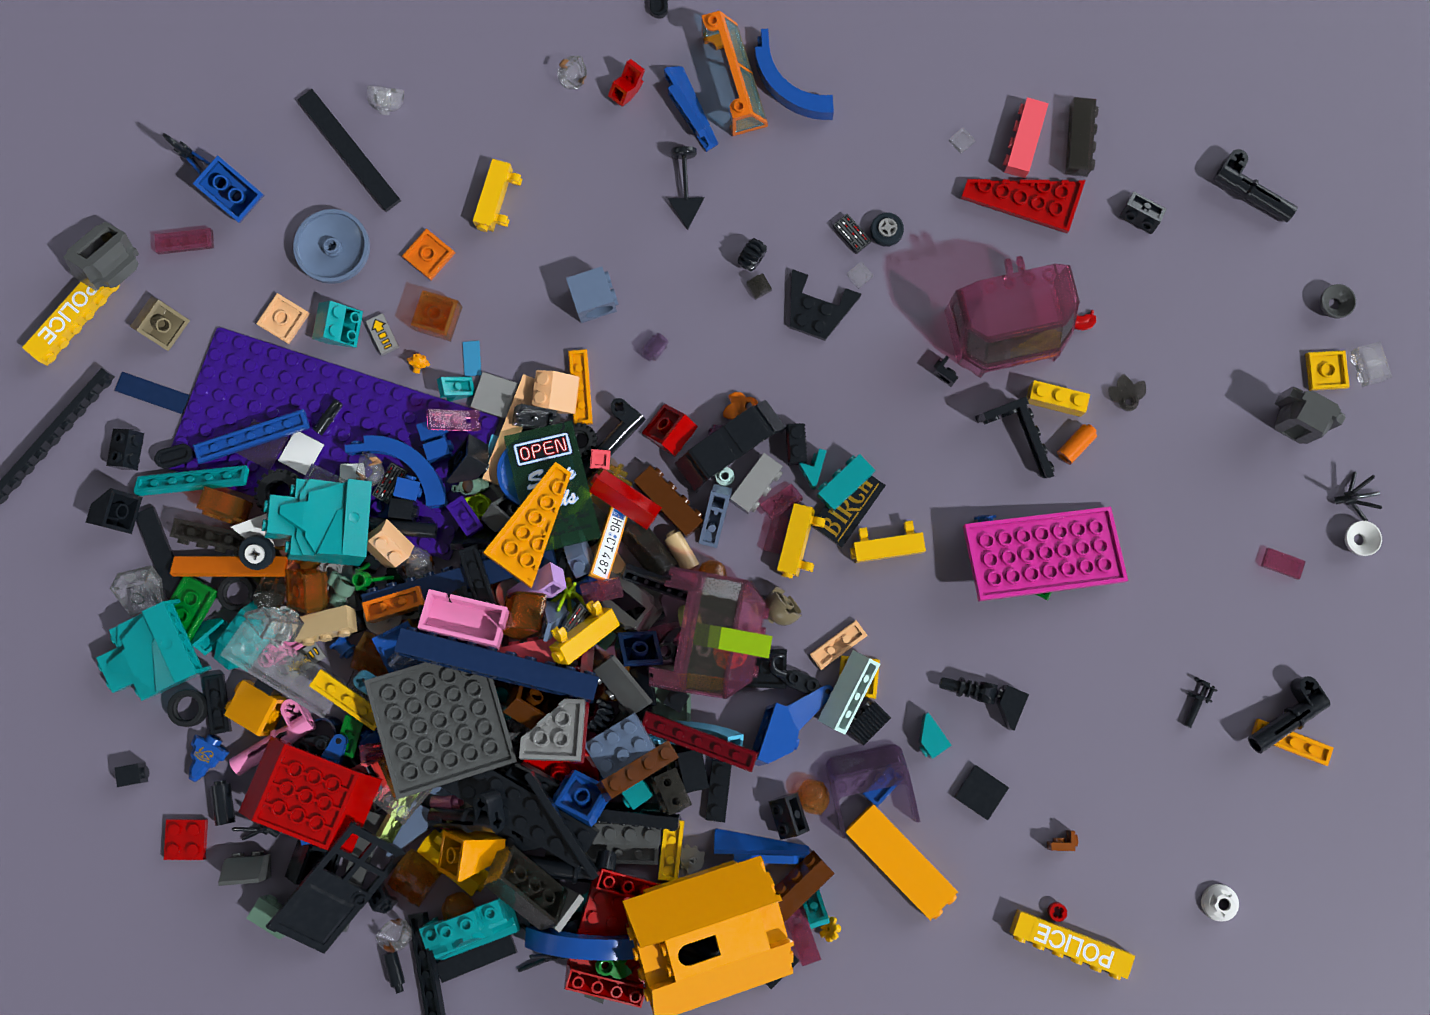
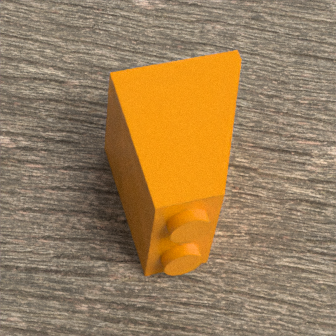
[224,680,287,736]
[437,830,506,881]

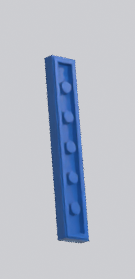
[193,409,310,464]

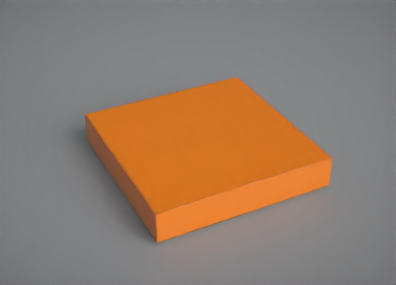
[402,228,455,280]

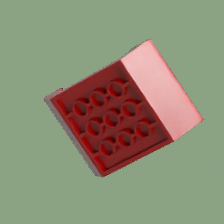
[238,736,383,853]
[564,868,659,1008]

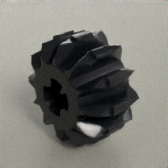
[738,238,767,272]
[587,699,615,734]

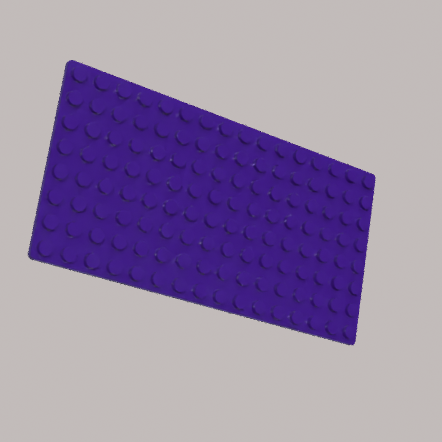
[168,327,499,560]

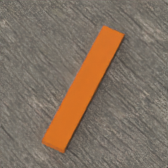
[170,556,288,577]

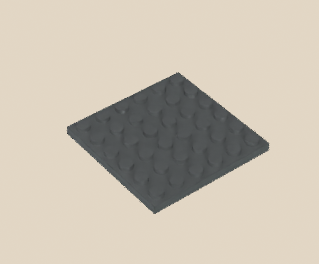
[364,647,517,800]

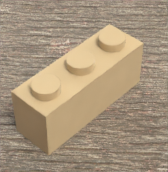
[293,605,357,646]

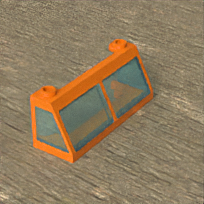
[701,11,768,136]

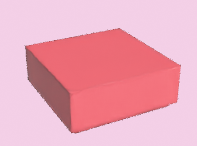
[589,449,611,470]

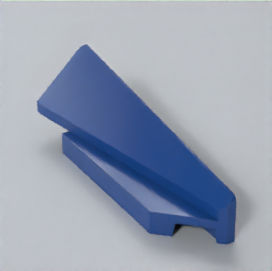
[664,66,718,152]
[714,829,810,864]

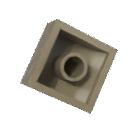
[130,296,190,351]

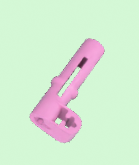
[229,699,316,776]

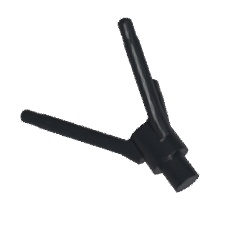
[518,923,565,972]

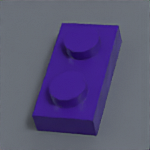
[446,496,484,538]

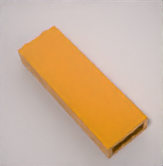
[844,803,958,921]

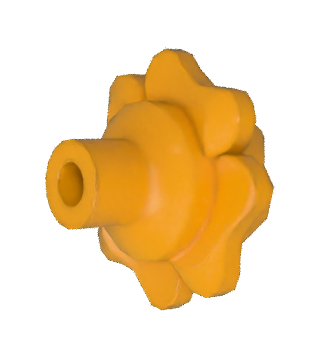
[407,353,430,374]

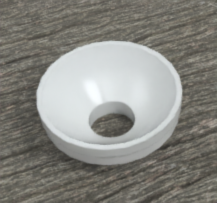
[1344,521,1382,556]
[1201,884,1239,921]

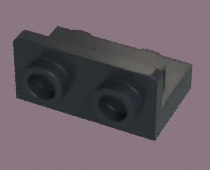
[1119,191,1167,234]

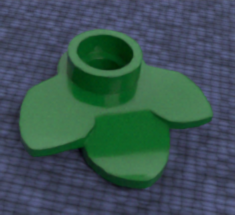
[595,960,632,979]

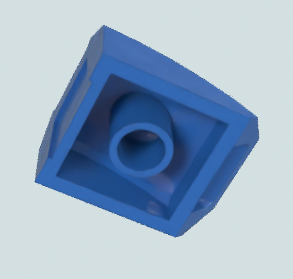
[553,770,609,827]

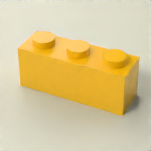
[1027,380,1090,417]

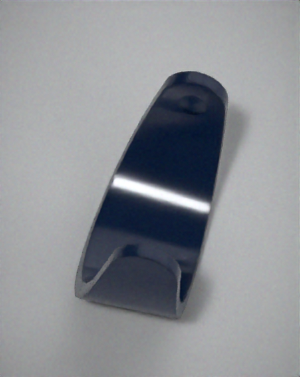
[314,716,343,735]

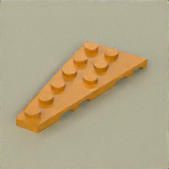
[483,462,571,589]

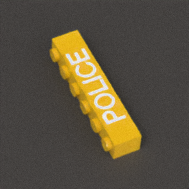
[22,282,120,366]
[1009,909,1135,980]

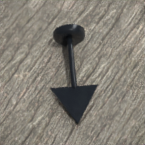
[668,146,705,229]

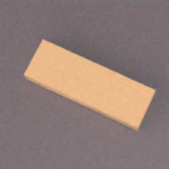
[809,620,868,670]

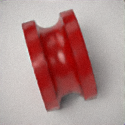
[1047,902,1067,922]

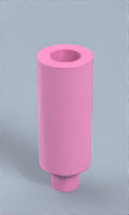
[430,795,464,809]

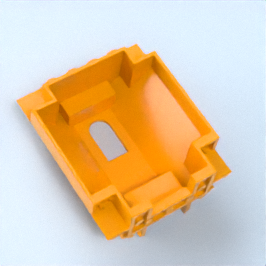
[623,855,794,1015]

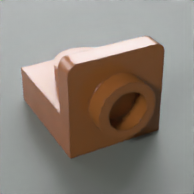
[1047,830,1078,851]

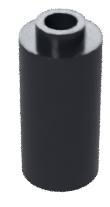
[210,780,236,826]

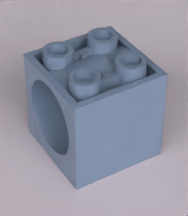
[566,266,619,323]

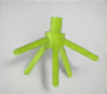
[551,577,589,612]

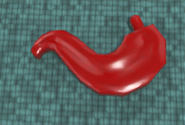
[1058,299,1096,331]

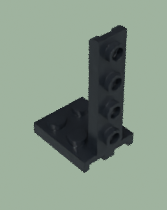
[975,397,1055,479]

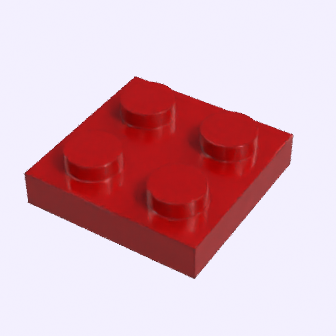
[164,819,208,860]

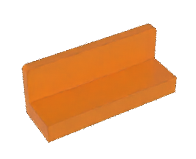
[362,586,425,624]

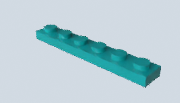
[133,465,249,496]

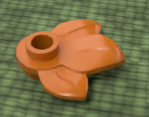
[723,392,758,420]

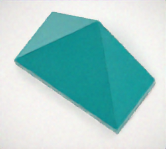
[191,618,229,655]

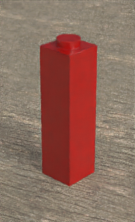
[589,469,662,530]

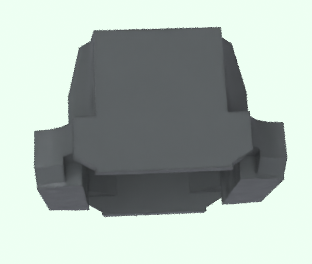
[63,221,139,291]
[1274,386,1346,444]
[592,571,664,633]

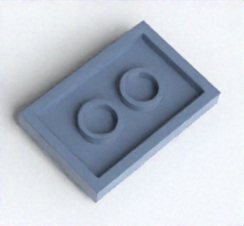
[585,713,655,779]

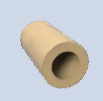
[664,530,700,574]

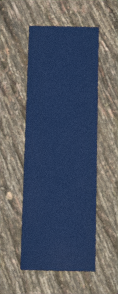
[114,372,190,414]

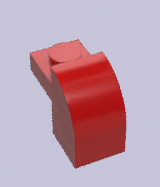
[608,59,645,106]

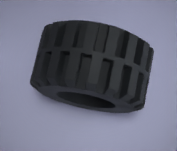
[254,469,302,514]

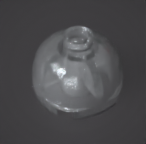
[367,85,405,115]

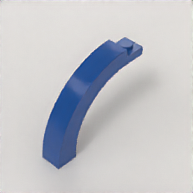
[754,28,834,120]
[345,435,449,509]
[525,925,635,961]

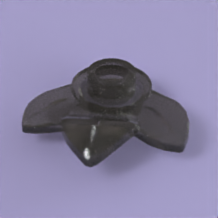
[1108,374,1146,411]

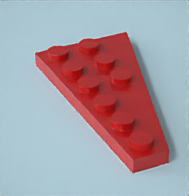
[961,179,1086,233]

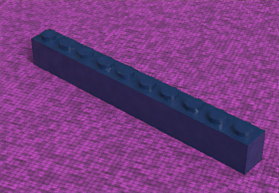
[361,543,558,602]
[394,627,599,703]

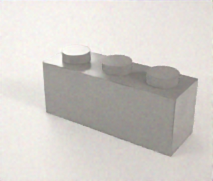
[730,453,783,514]

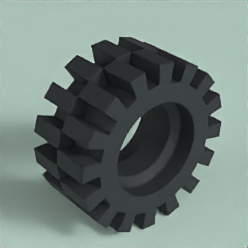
[566,423,598,459]

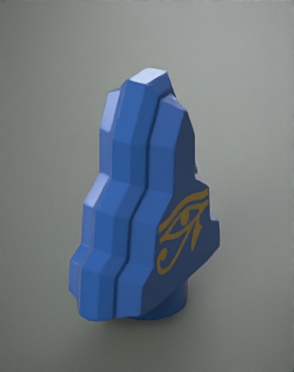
[189,734,230,782]

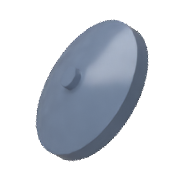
[293,209,370,284]

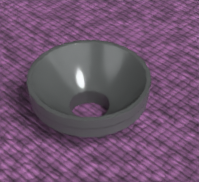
[1320,284,1356,319]

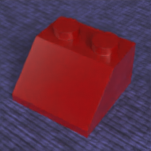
[642,403,698,456]

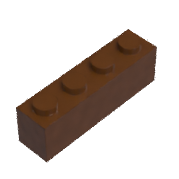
[634,465,703,538]
[596,740,679,802]
[774,850,835,922]

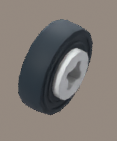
[239,535,276,570]

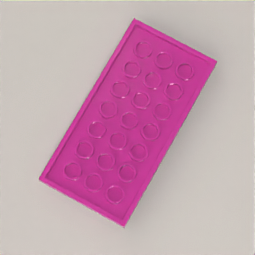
[963,506,1128,602]

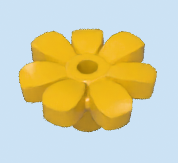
[819,916,841,942]

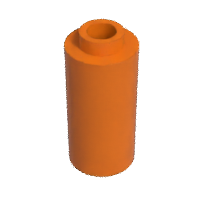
[1057,424,1097,465]

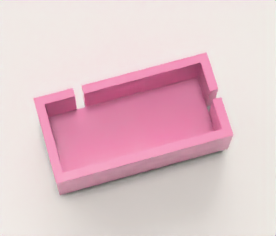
[417,589,509,651]

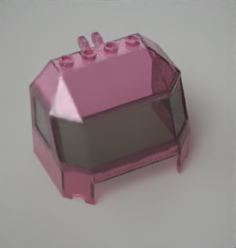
[944,256,1080,378]
[649,566,770,699]

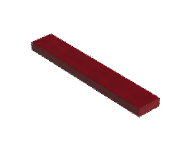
[642,711,759,772]

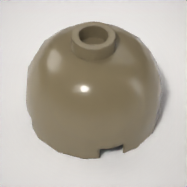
[764,587,802,626]

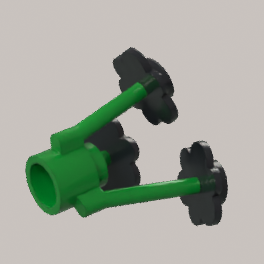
[352,554,402,600]

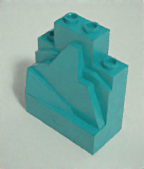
[261,479,372,566]
[96,599,212,701]
[419,890,521,960]

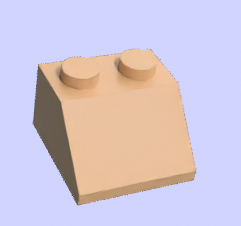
[531,370,580,414]
[367,519,414,568]

